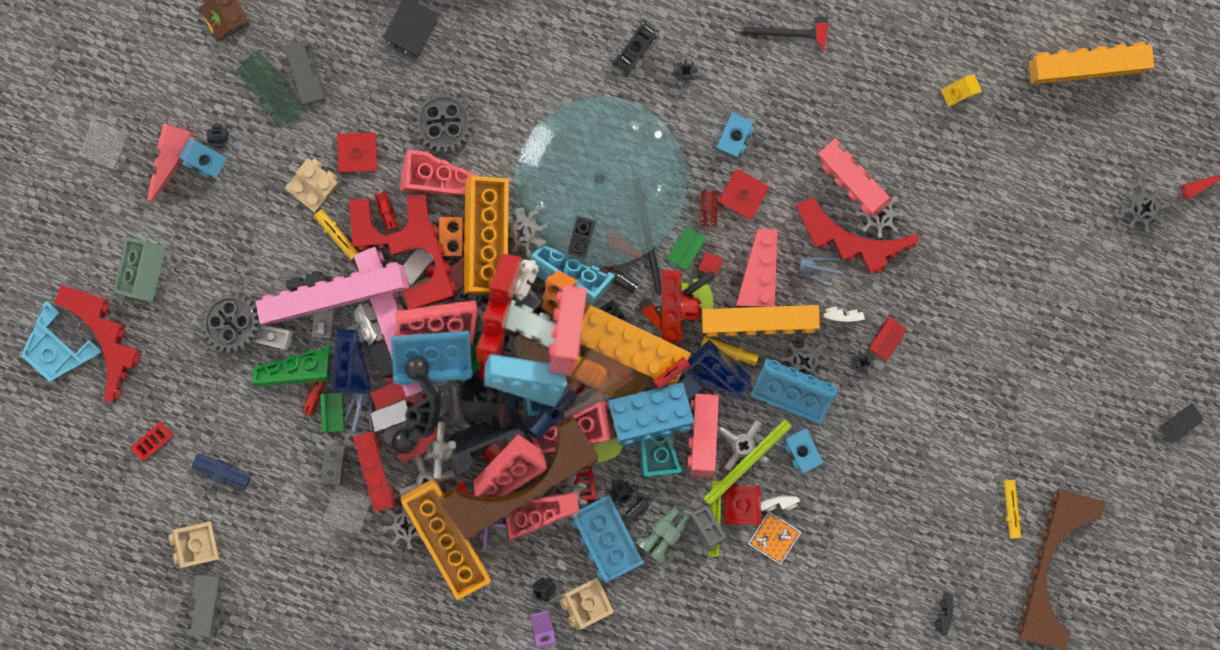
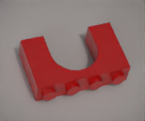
[349,194,430,250]
[386,222,457,309]
[370,382,447,463]
[353,431,398,512]

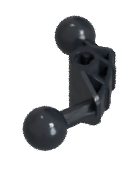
[392,356,442,454]

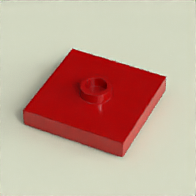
[337,132,377,173]
[718,168,770,220]
[724,485,762,525]

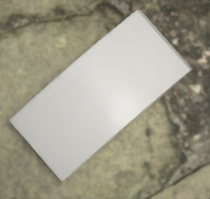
[403,249,434,286]
[822,307,864,322]
[761,496,800,512]

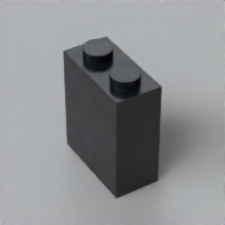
[383,0,440,58]

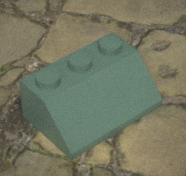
[113,237,166,302]

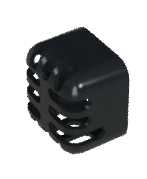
[458,370,523,429]

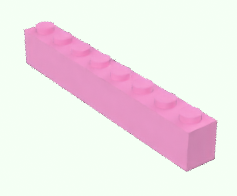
[354,247,425,400]
[256,262,409,326]

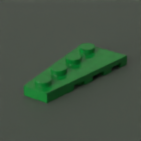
[252,345,331,387]

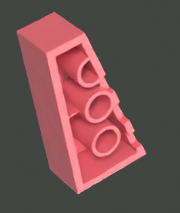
[818,138,891,218]
[735,229,777,307]
[549,285,586,376]
[394,300,477,345]
[688,394,719,478]
[532,401,615,454]
[473,435,546,497]
[506,493,579,540]

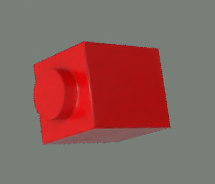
[698,252,723,276]

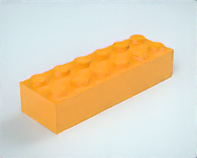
[1029,42,1154,85]
[464,176,509,296]
[580,303,691,386]
[701,305,820,337]
[401,479,491,600]

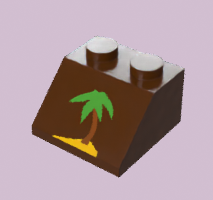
[199,0,251,42]

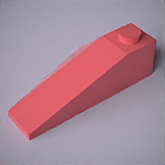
[147,124,195,202]
[400,150,480,196]

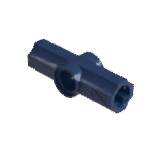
[527,386,577,440]
[191,453,252,490]

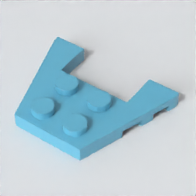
[21,301,103,382]

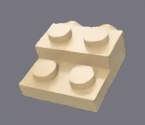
[285,158,339,213]
[168,521,219,568]
[560,577,614,630]

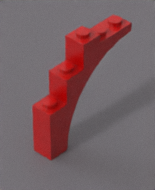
[795,197,920,274]
[477,253,521,380]
[55,285,141,403]

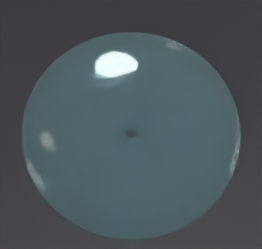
[515,96,687,267]

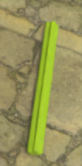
[704,420,792,505]

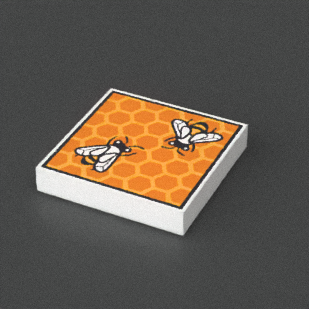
[748,512,801,564]

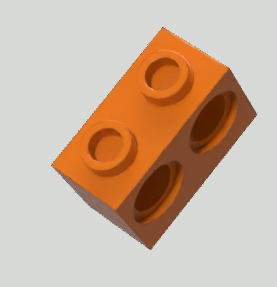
[439,217,465,257]
[542,270,577,314]

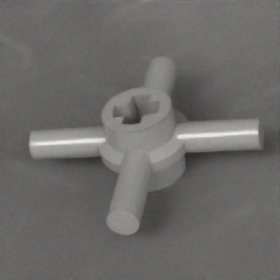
[717,420,769,471]
[423,422,456,480]
[399,455,456,496]

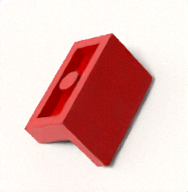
[868,316,907,361]

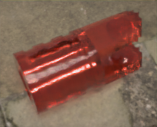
[700,191,718,226]

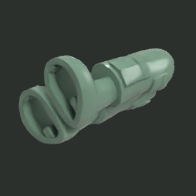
[635,507,689,565]

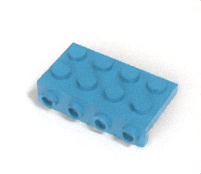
[391,331,472,385]
[750,359,838,424]
[608,382,694,447]
[570,495,644,583]

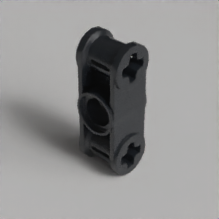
[612,20,660,76]

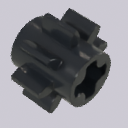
[674,59,698,84]
[207,124,229,148]
[851,350,875,374]
[608,480,634,503]
[533,577,557,602]

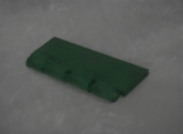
[237,50,304,126]

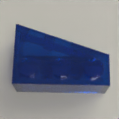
[331,328,371,394]
[682,340,751,398]

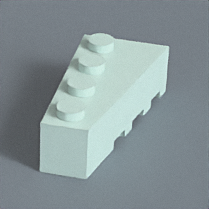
[506,300,556,347]

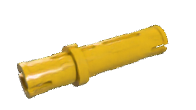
[313,209,360,261]
[701,336,759,366]
[1003,480,1022,538]

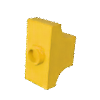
[941,74,982,107]

